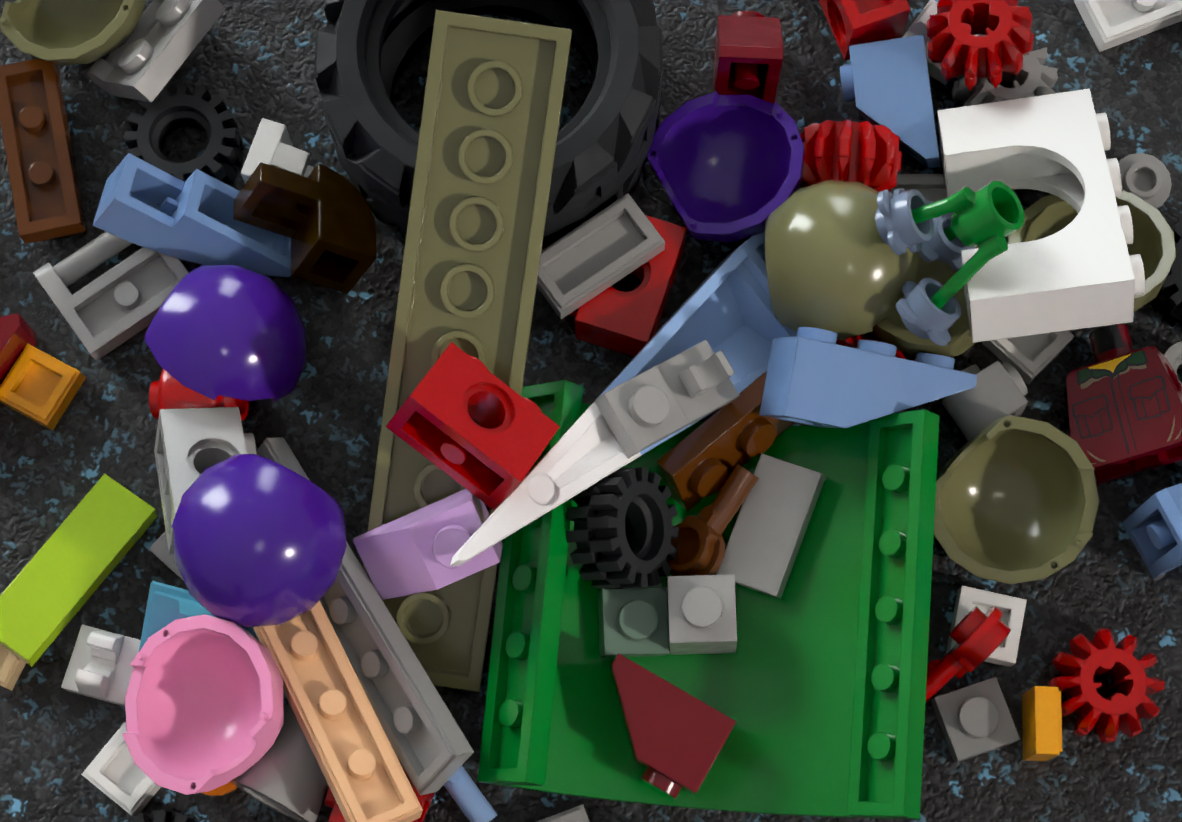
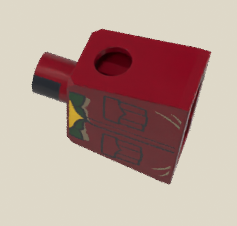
[1066,324,1182,485]

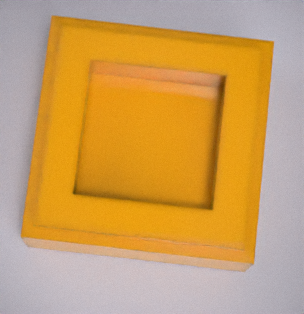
[0,343,86,431]
[1021,686,1063,761]

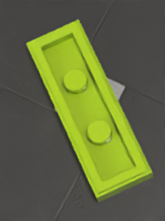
[0,474,158,667]

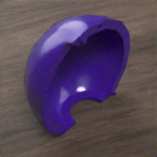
[646,91,805,243]
[145,265,306,402]
[171,454,347,627]

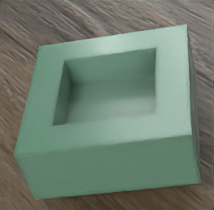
[597,588,670,658]

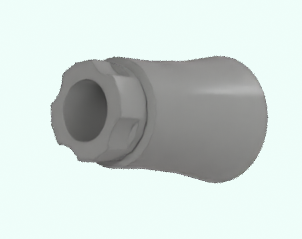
[232,703,329,822]

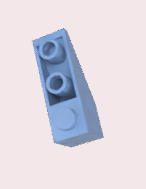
[759,327,977,428]

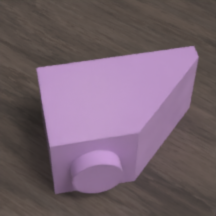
[353,489,503,600]

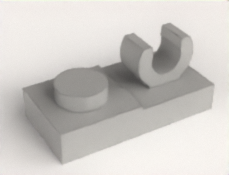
[594,340,740,459]

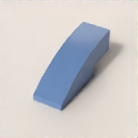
[93,153,291,277]

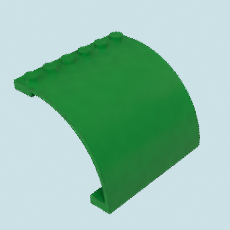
[477,380,939,820]

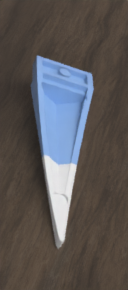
[450,231,797,566]

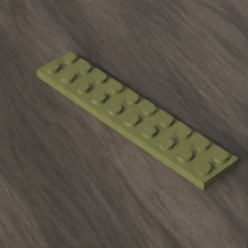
[363,10,572,692]

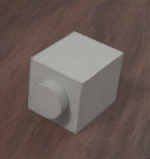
[667,574,737,655]

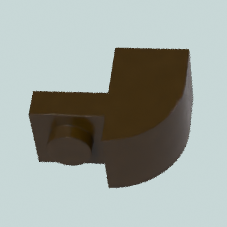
[233,162,377,294]

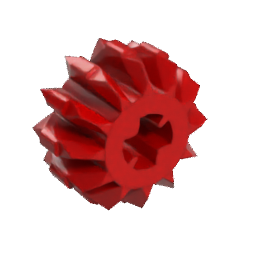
[926,0,1034,91]
[800,119,902,192]
[1047,628,1165,743]

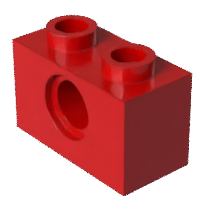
[569,215,687,357]
[385,342,560,510]

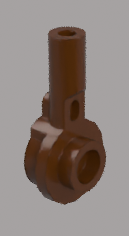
[666,464,759,576]

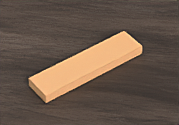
[253,600,423,822]

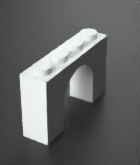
[937,88,1145,343]

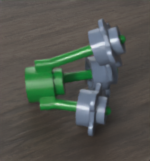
[875,181,1024,346]

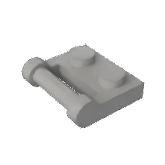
[87,0,226,103]
[33,231,189,361]

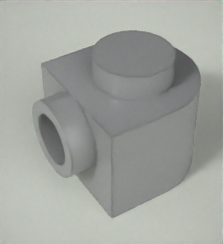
[942,360,1028,441]

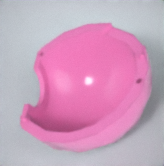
[122,614,284,795]

